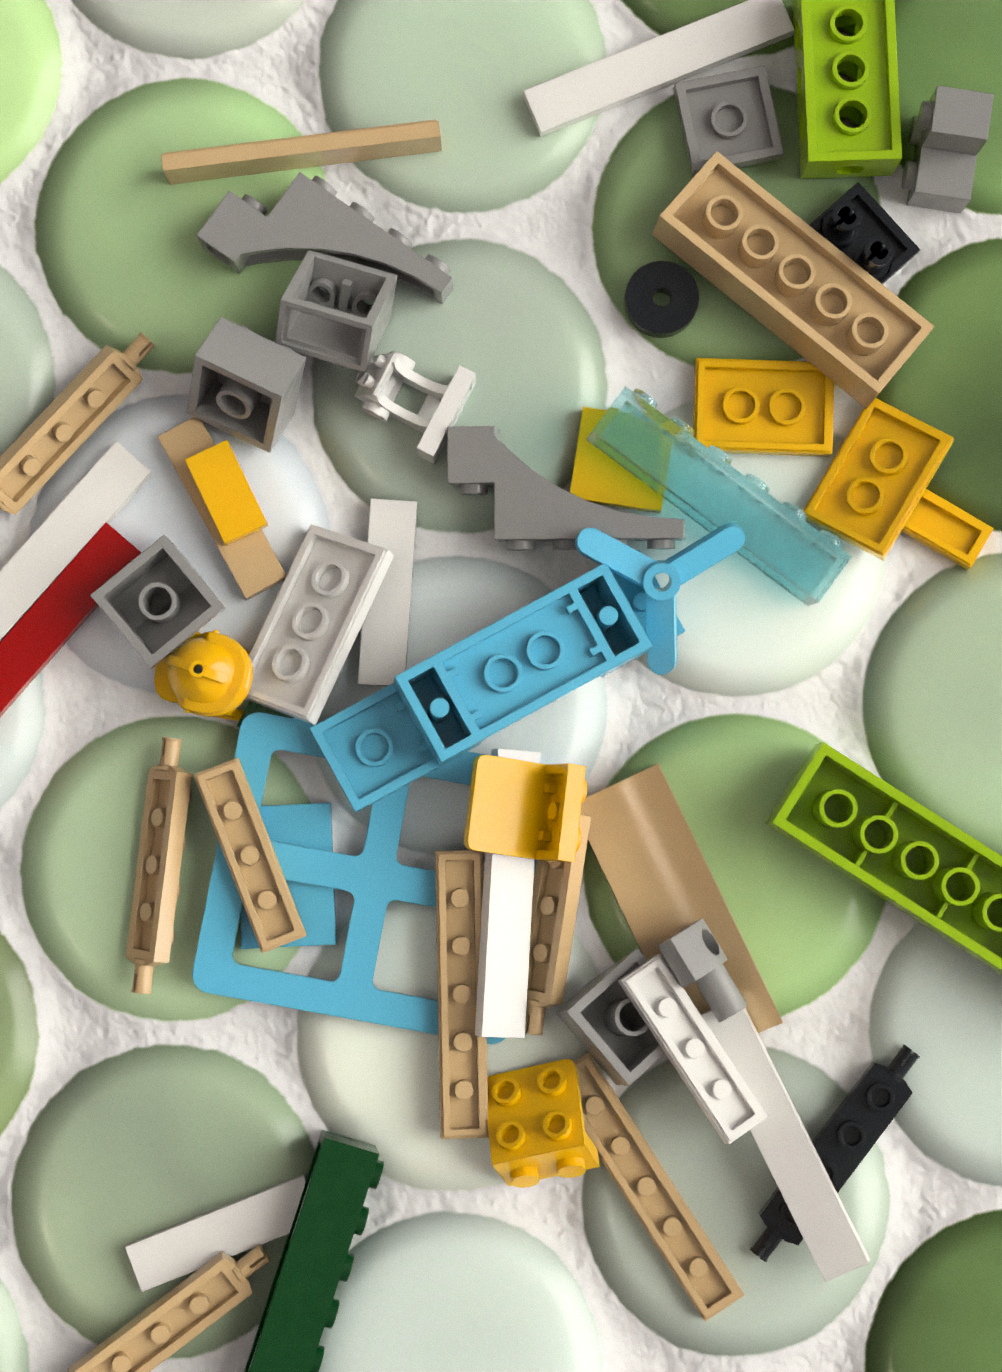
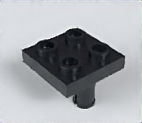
[809,182,920,284]

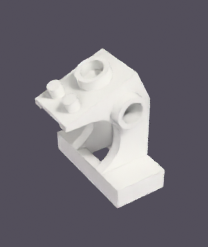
[354,351,476,464]

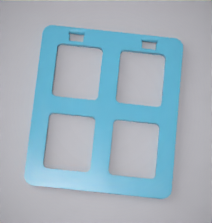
[192,712,536,1044]

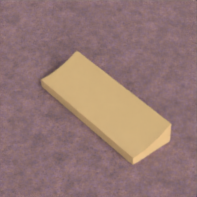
[652,151,935,409]
[581,763,783,1033]

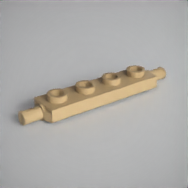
[0,332,155,515]
[126,737,192,994]
[525,811,591,1036]
[68,1244,271,1372]

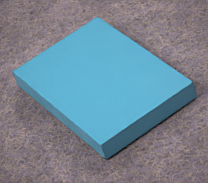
[240,803,337,949]

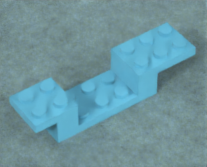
[309,550,685,813]

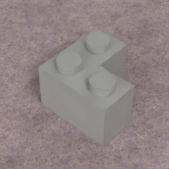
[902,85,994,214]

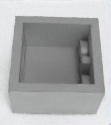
[275,249,398,372]

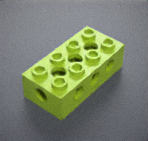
[792,0,902,179]

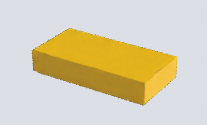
[185,440,269,546]
[901,489,994,570]

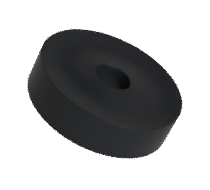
[624,261,699,338]

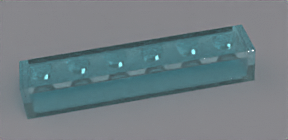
[586,386,852,606]

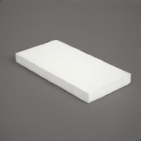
[245,524,394,725]

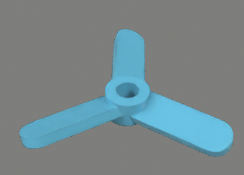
[575,523,745,675]

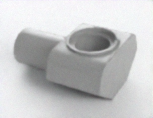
[658,918,748,1022]

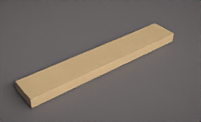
[161,119,442,185]
[435,850,489,1139]
[573,1051,744,1321]

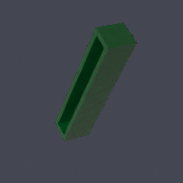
[244,1130,384,1372]

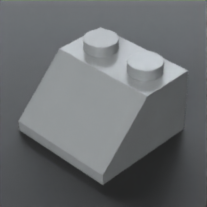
[90,535,225,669]
[555,948,665,1086]

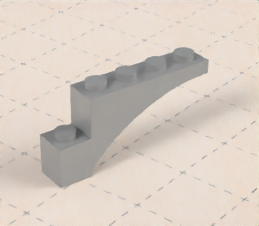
[196,172,453,304]
[447,426,686,551]

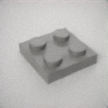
[673,65,784,177]

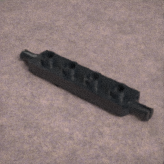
[750,1044,920,1262]

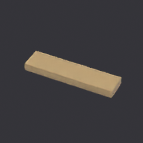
[157,417,286,600]
[194,758,307,953]

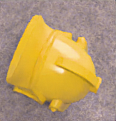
[154,630,253,721]

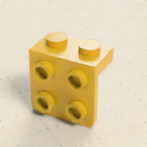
[464,755,587,862]
[487,1059,600,1188]

